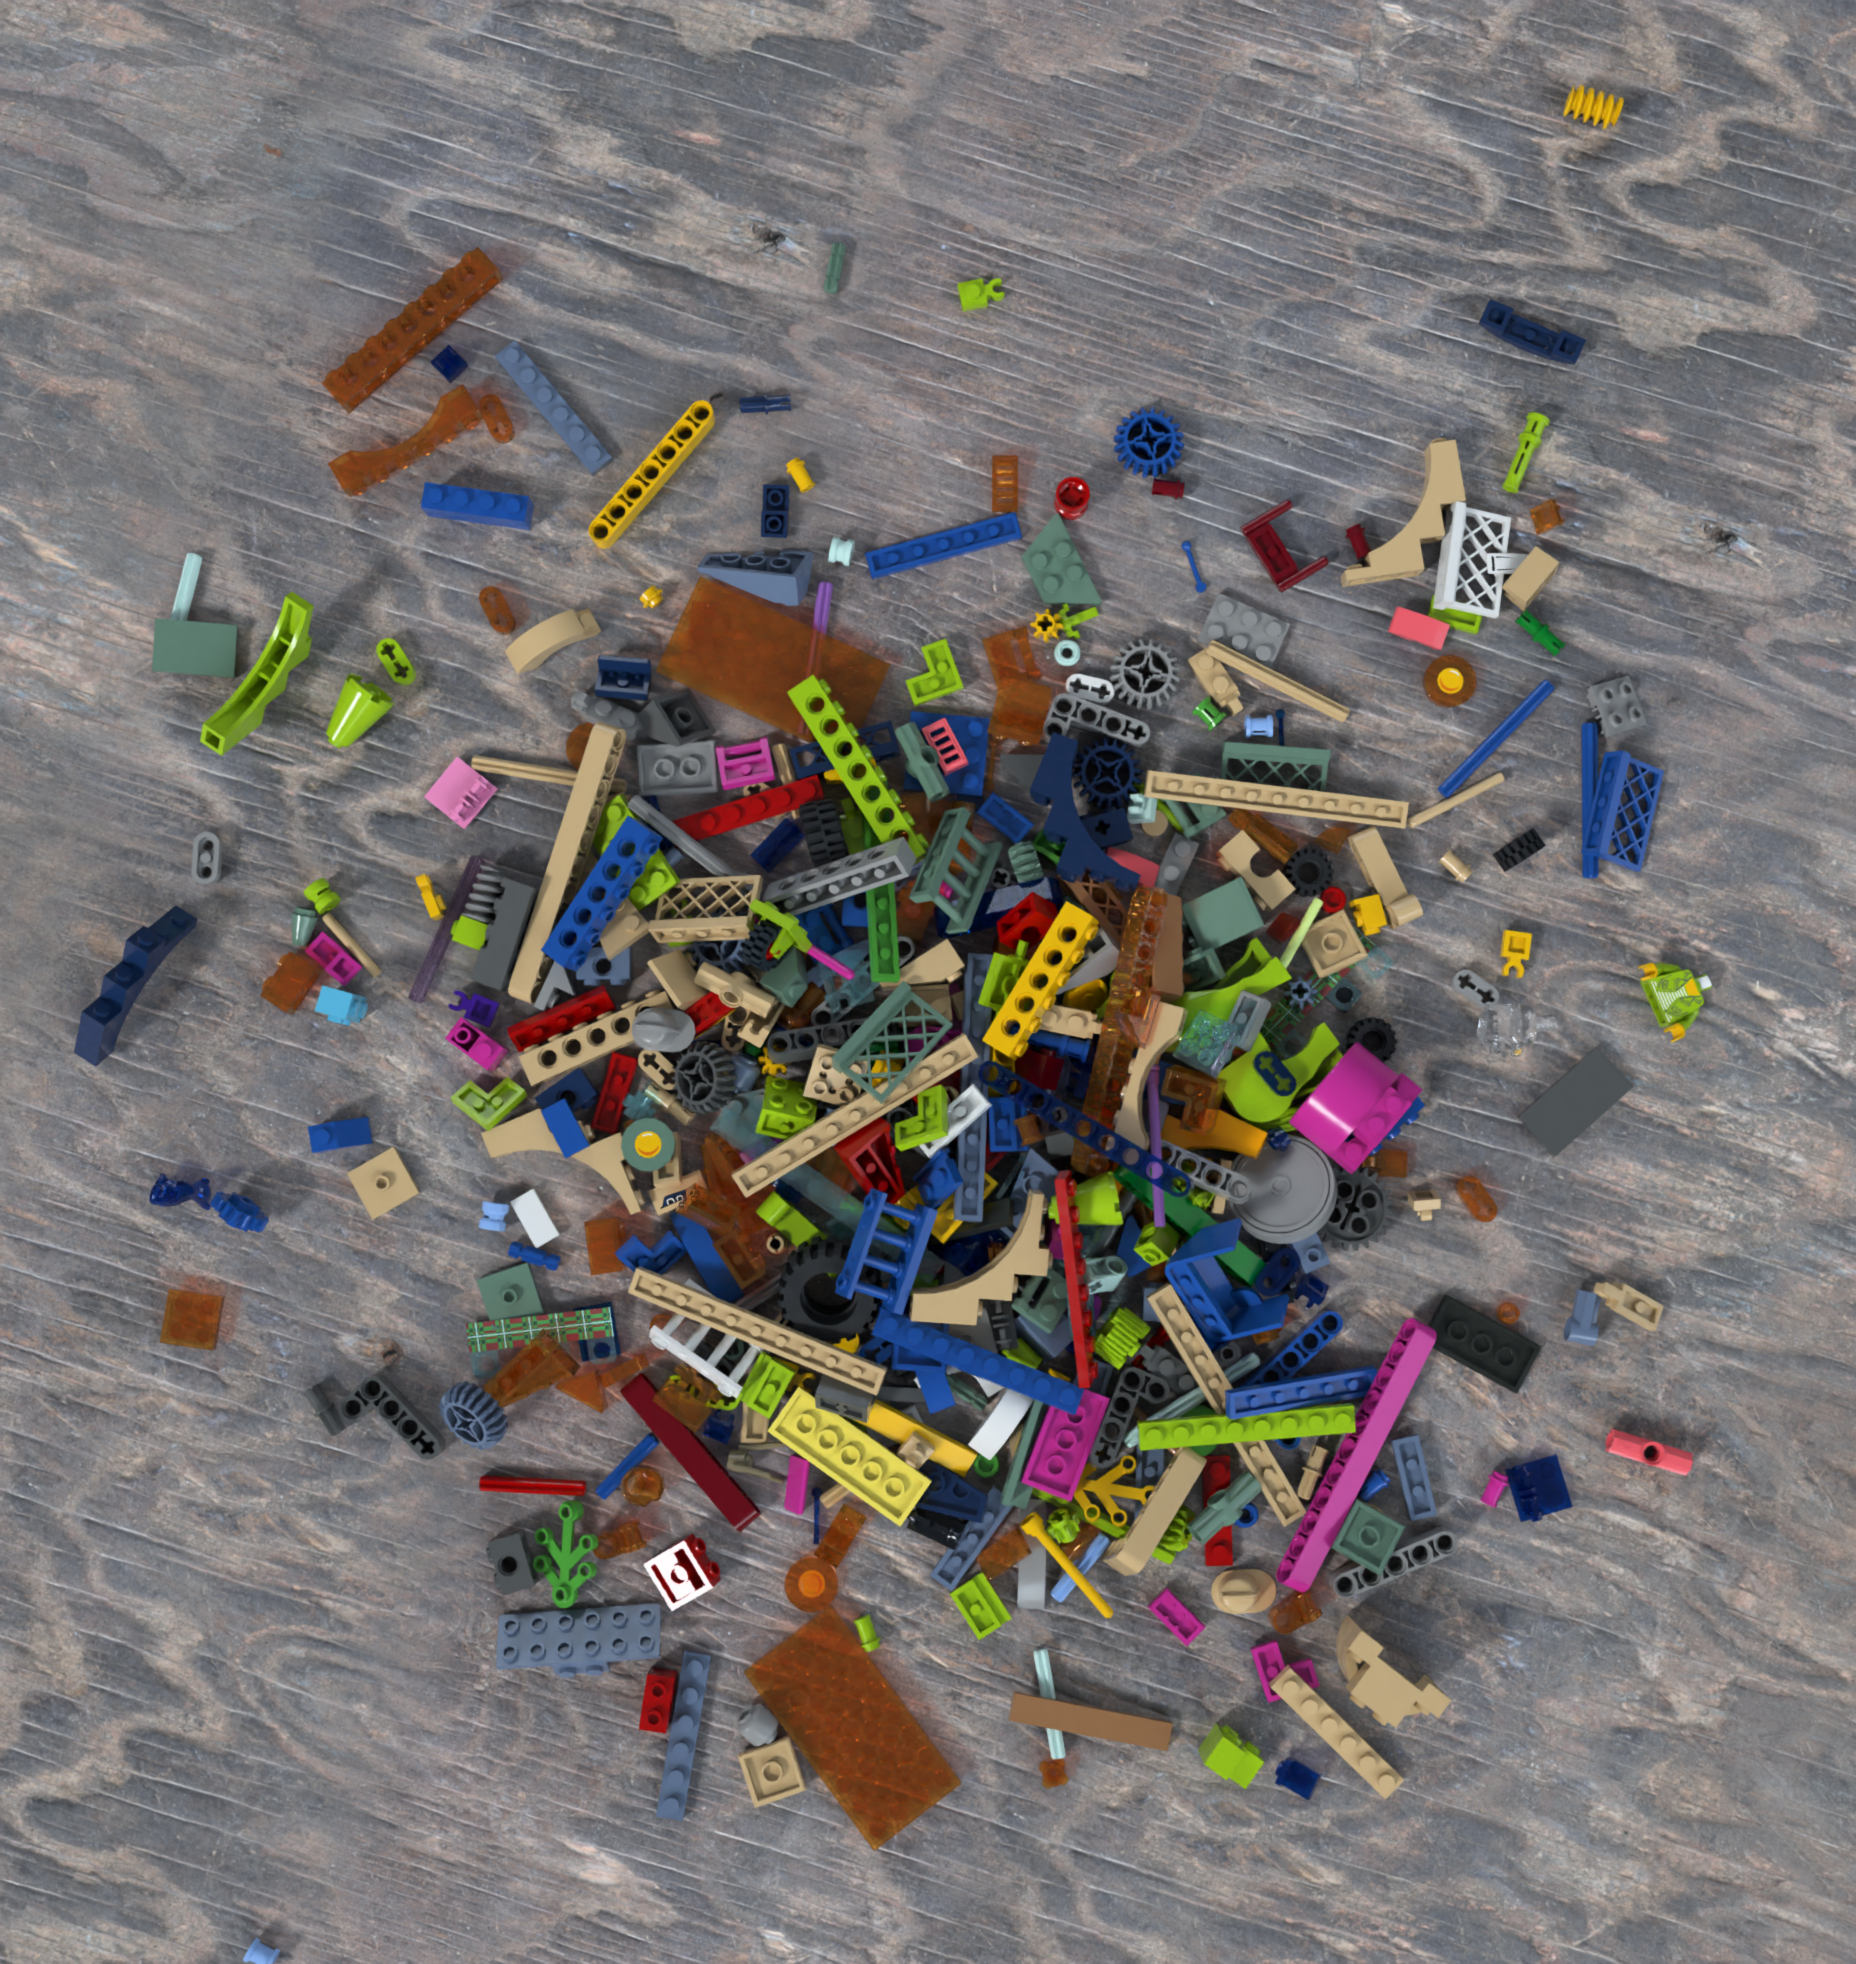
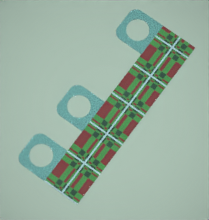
[1260,927,1393,1059]
[466,1307,617,1378]

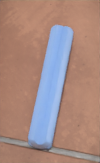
[1050,1532,1111,1602]

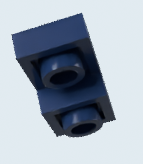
[761,484,790,538]

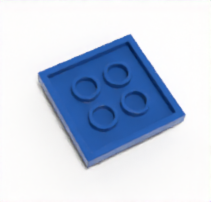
[904,711,989,798]

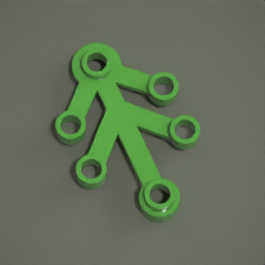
[533,1500,598,1608]

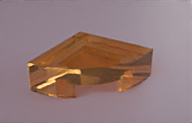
[1313,827,1350,855]

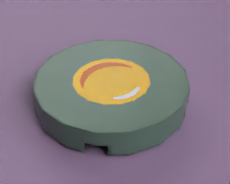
[621,1118,675,1172]

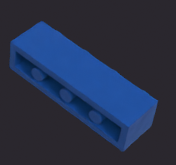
[421,482,534,530]

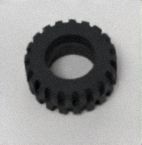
[777,1235,882,1344]

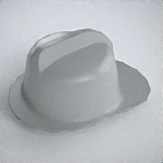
[632,1008,695,1052]

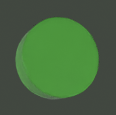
[973,1452,1000,1477]

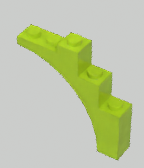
[200,592,314,756]

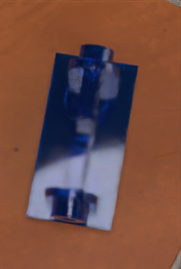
[750,818,805,873]

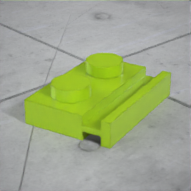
[736,1351,797,1419]
[949,1571,1012,1640]

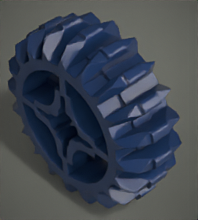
[1072,738,1143,809]

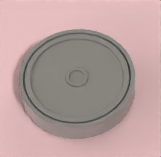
[1228,1134,1337,1244]

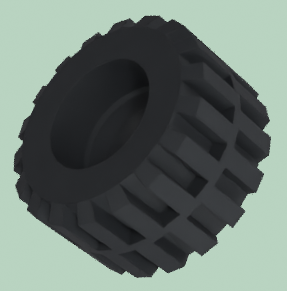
[799,797,849,867]

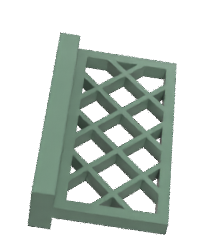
[1220,742,1331,792]
[832,981,953,1104]

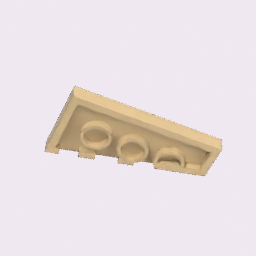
[578,851,649,961]

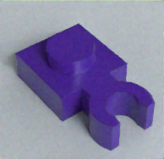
[448,991,500,1028]

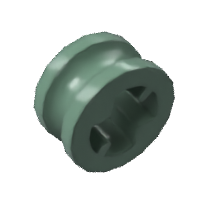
[724,1338,745,1360]

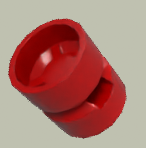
[1054,477,1090,520]

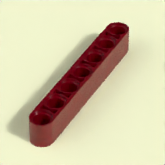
[620,1372,761,1532]

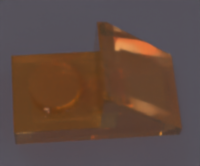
[1113,991,1161,1049]

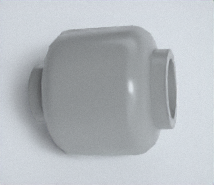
[737,1704,778,1746]

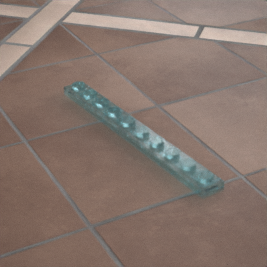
[710,1107,945,1284]

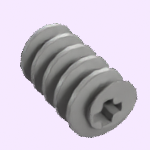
[462,865,507,924]

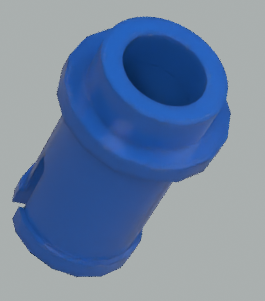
[1358,1468,1391,1503]

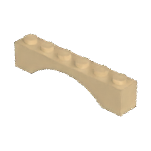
[1105,1000,1188,1169]

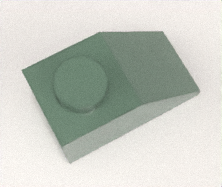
[759,945,808,1008]

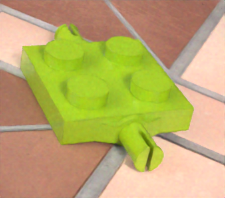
[978,940,1030,1021]

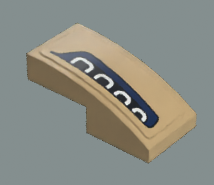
[648,1169,711,1216]

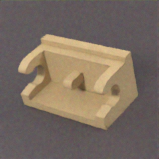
[1502,546,1559,611]
[737,1001,785,1048]

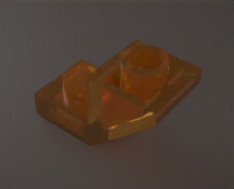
[814,1503,867,1568]

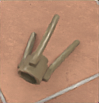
[727,1441,787,1484]

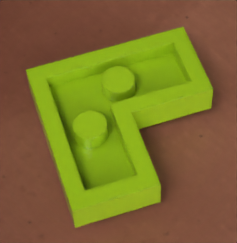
[905,638,964,707]
[450,1077,527,1131]
[895,1085,948,1151]

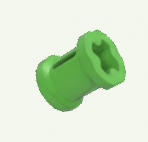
[1192,696,1227,731]

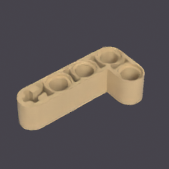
[1348,826,1423,930]

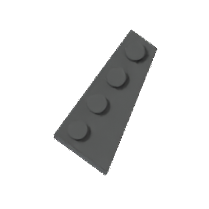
[471,877,539,993]

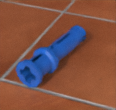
[1010,1023,1092,1063]

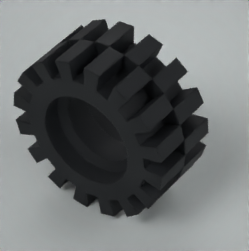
[1493,828,1546,872]
[1283,848,1334,897]
[1346,1017,1397,1063]

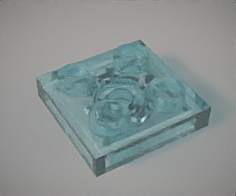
[1173,1009,1244,1079]

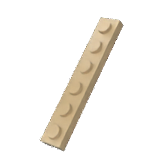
[1269,1665,1404,1800]

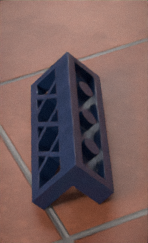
[789,720,900,780]

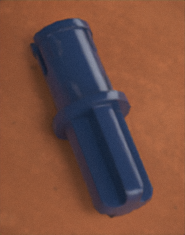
[739,393,791,415]

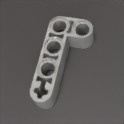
[1042,693,1150,749]

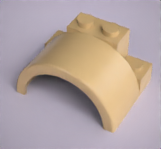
[1336,1615,1452,1728]

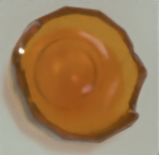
[620,1465,665,1507]

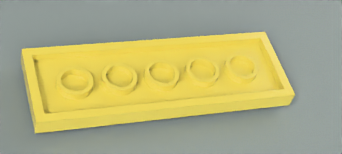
[768,1385,932,1526]

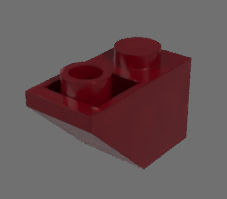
[1014,1043,1065,1091]

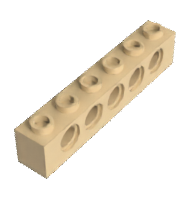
[519,989,676,1087]

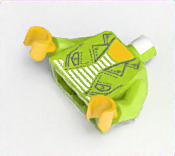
[1638,962,1712,1043]

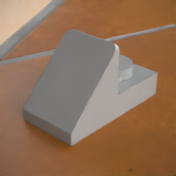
[533,961,578,1011]

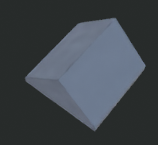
[1014,1295,1073,1364]

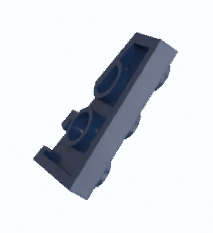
[914,1459,989,1523]

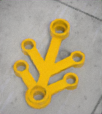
[1073,1451,1155,1527]

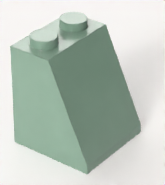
[1182,877,1264,951]

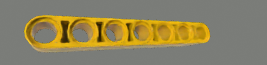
[588,400,715,549]

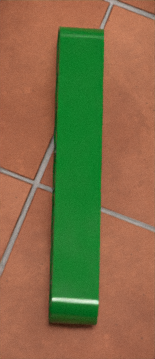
[1113,1162,1266,1288]

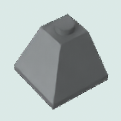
[637,688,716,747]

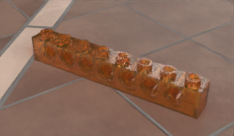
[322,247,503,414]

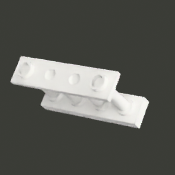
[649,1279,770,1399]

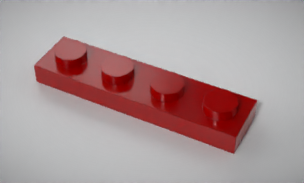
[507,985,616,1053]
[1202,1455,1233,1566]

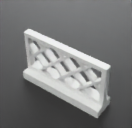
[1433,501,1511,618]

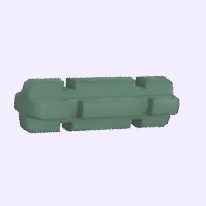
[823,242,846,294]
[945,1372,988,1411]

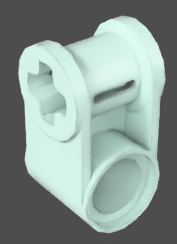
[1083,1256,1127,1295]

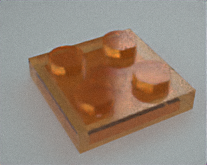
[160,1289,225,1351]

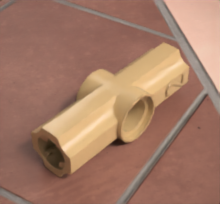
[693,962,777,1018]

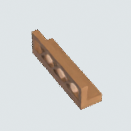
[1054,874,1140,958]

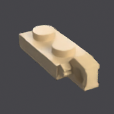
[1187,647,1244,717]
[1039,1003,1110,1039]
[1593,1282,1664,1331]

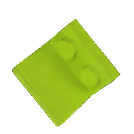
[755,1075,817,1140]

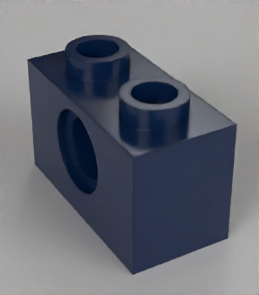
[535,1068,600,1113]

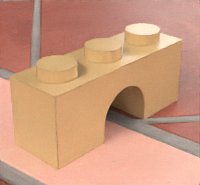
[1216,830,1295,913]

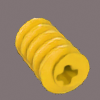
[1563,84,1624,129]

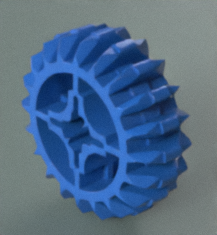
[1113,406,1184,478]

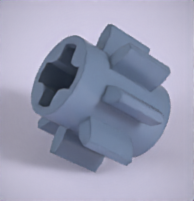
[1284,976,1318,1011]

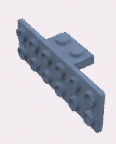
[496,1603,661,1678]

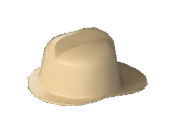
[1211,1569,1276,1614]

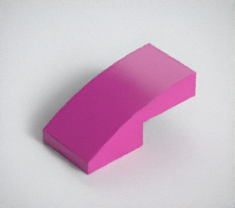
[305,931,363,987]

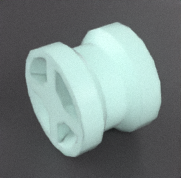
[828,536,855,566]

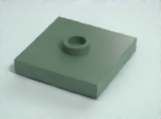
[477,1262,545,1331]
[1331,1499,1405,1576]

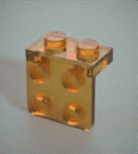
[987,676,1052,746]

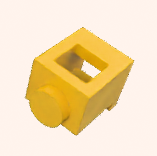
[1349,894,1387,936]

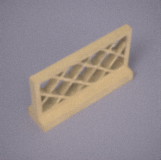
[648,875,763,943]

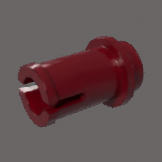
[1152,478,1185,500]
[1345,524,1372,560]

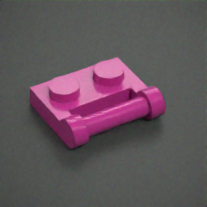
[715,736,775,790]

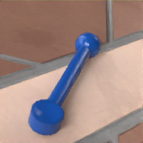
[1181,541,1206,593]

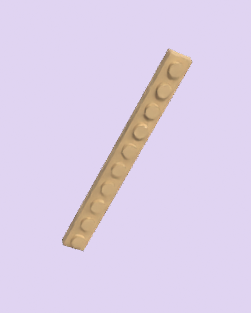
[1144,770,1409,829]
[731,1033,979,1198]
[628,1266,888,1396]
[1146,1282,1307,1527]

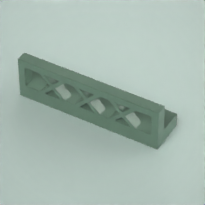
[1000,1400,1048,1510]

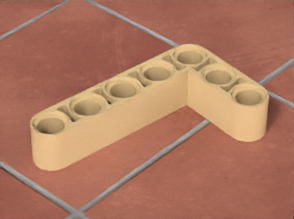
[1102,1447,1207,1576]

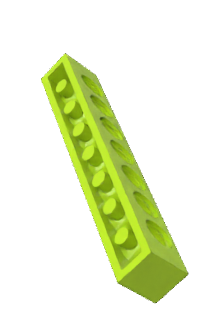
[787,675,930,866]

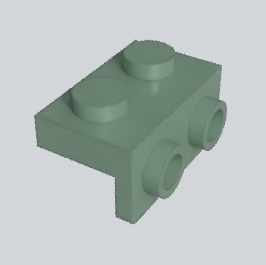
[1182,947,1226,993]

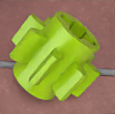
[1046,1509,1080,1543]

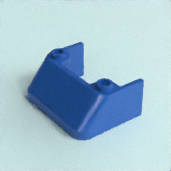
[1165,1218,1289,1342]

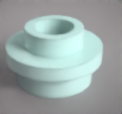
[1054,640,1080,666]

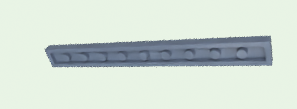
[953,952,993,1222]

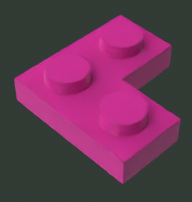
[1250,1640,1320,1703]

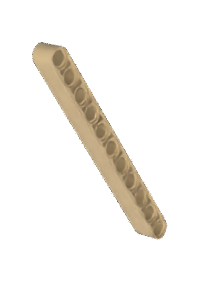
[508,722,626,1005]

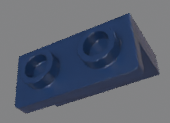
[595,655,652,701]

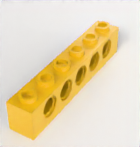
[982,901,1099,1061]

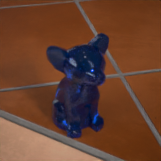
[149,1173,211,1210]

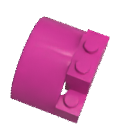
[1289,1042,1422,1174]

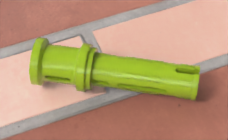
[1502,412,1550,493]

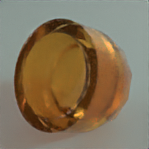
[1496,1302,1520,1324]

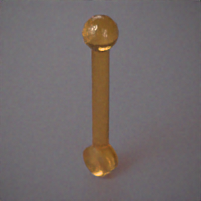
[984,737,1000,792]

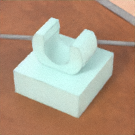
[1127,793,1158,824]

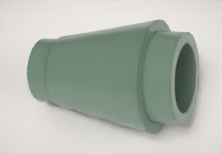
[291,906,318,946]

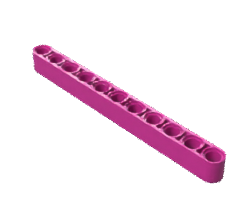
[1276,1318,1437,1593]

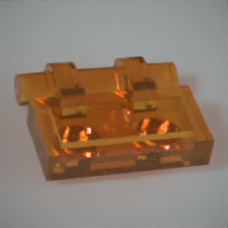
[652,1362,723,1433]

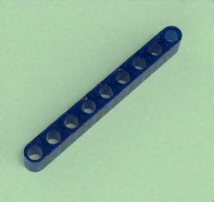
[978,1061,1194,1198]

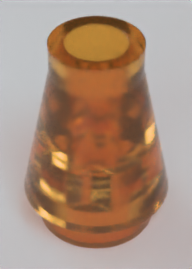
[1058,1523,1098,1563]

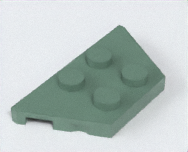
[1022,513,1102,606]

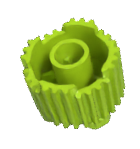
[1094,1305,1151,1370]

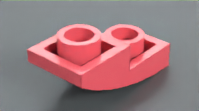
[1388,607,1450,650]
[1105,847,1160,891]

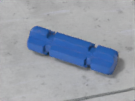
[508,1241,561,1271]

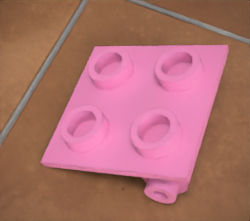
[424,757,498,829]

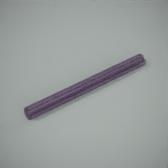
[408,856,485,1003]

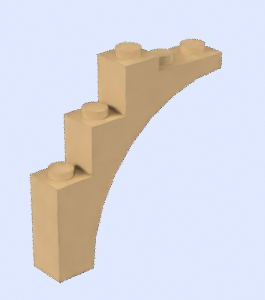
[481,1108,646,1215]
[909,1189,1053,1326]

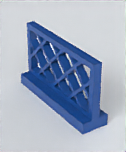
[1581,751,1664,872]

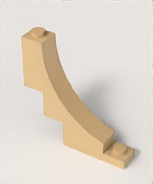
[1340,438,1466,587]

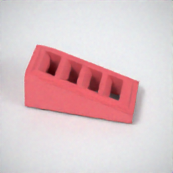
[921,718,968,777]

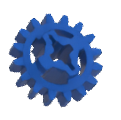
[210,1191,269,1233]

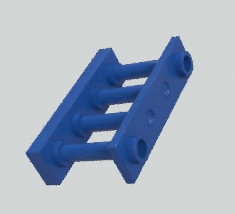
[835,1188,938,1315]

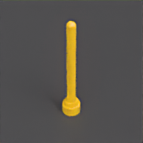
[1020,1511,1113,1618]

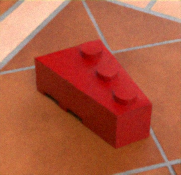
[833,1117,905,1204]

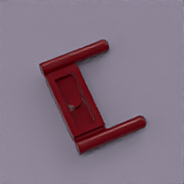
[1240,499,1329,593]

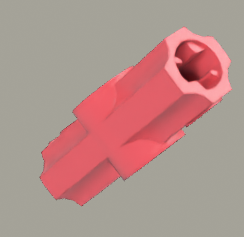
[1605,1428,1693,1476]

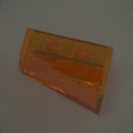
[482,1328,581,1408]

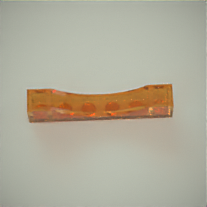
[328,384,484,497]

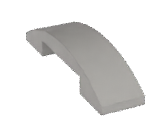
[1017,1498,1047,1609]

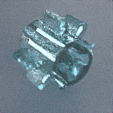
[622,1091,656,1121]

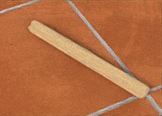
[1206,640,1350,722]
[471,755,627,793]

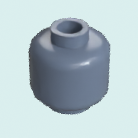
[730,1052,761,1094]

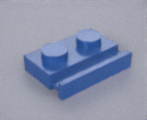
[987,1096,1029,1153]
[913,1148,964,1210]

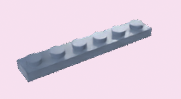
[495,340,613,476]
[656,1649,712,1821]

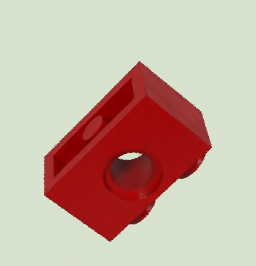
[996,892,1058,951]
[639,1667,678,1734]

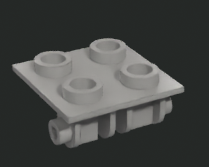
[1586,676,1647,739]

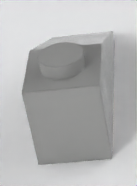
[1041,927,1128,995]

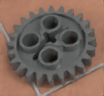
[1317,1166,1394,1251]

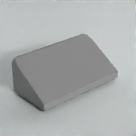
[1220,990,1271,1052]

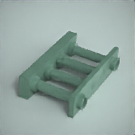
[909,807,1003,934]

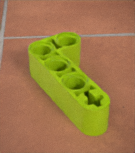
[756,1190,839,1279]

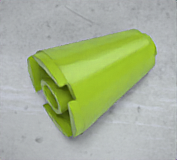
[326,673,394,748]
[1047,1171,1123,1225]

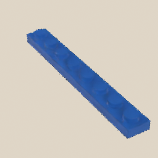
[871,1308,1084,1415]

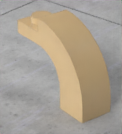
[505,608,601,674]

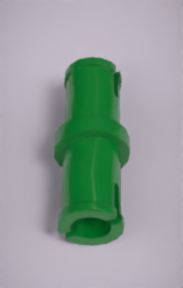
[1515,609,1566,656]

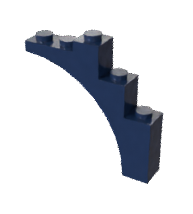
[1030,732,1141,892]
[74,906,198,1067]

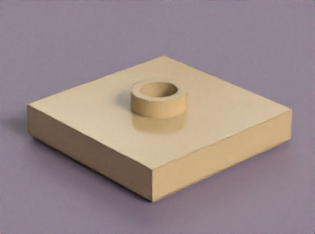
[1301,909,1368,980]
[347,1147,421,1220]
[737,1735,807,1808]

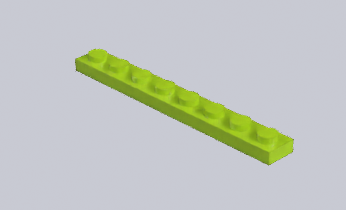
[1137,1403,1356,1451]

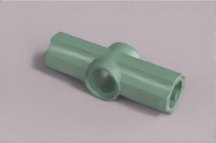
[895,722,950,802]
[1187,1471,1262,1544]

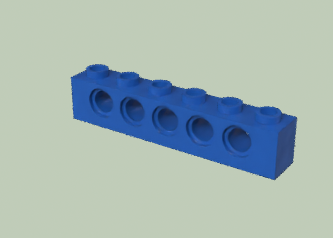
[541,816,663,971]

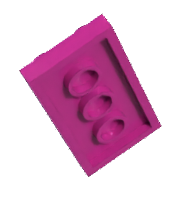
[1019,1378,1110,1502]

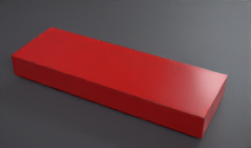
[591,1051,638,1135]

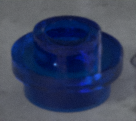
[1266,1126,1291,1152]

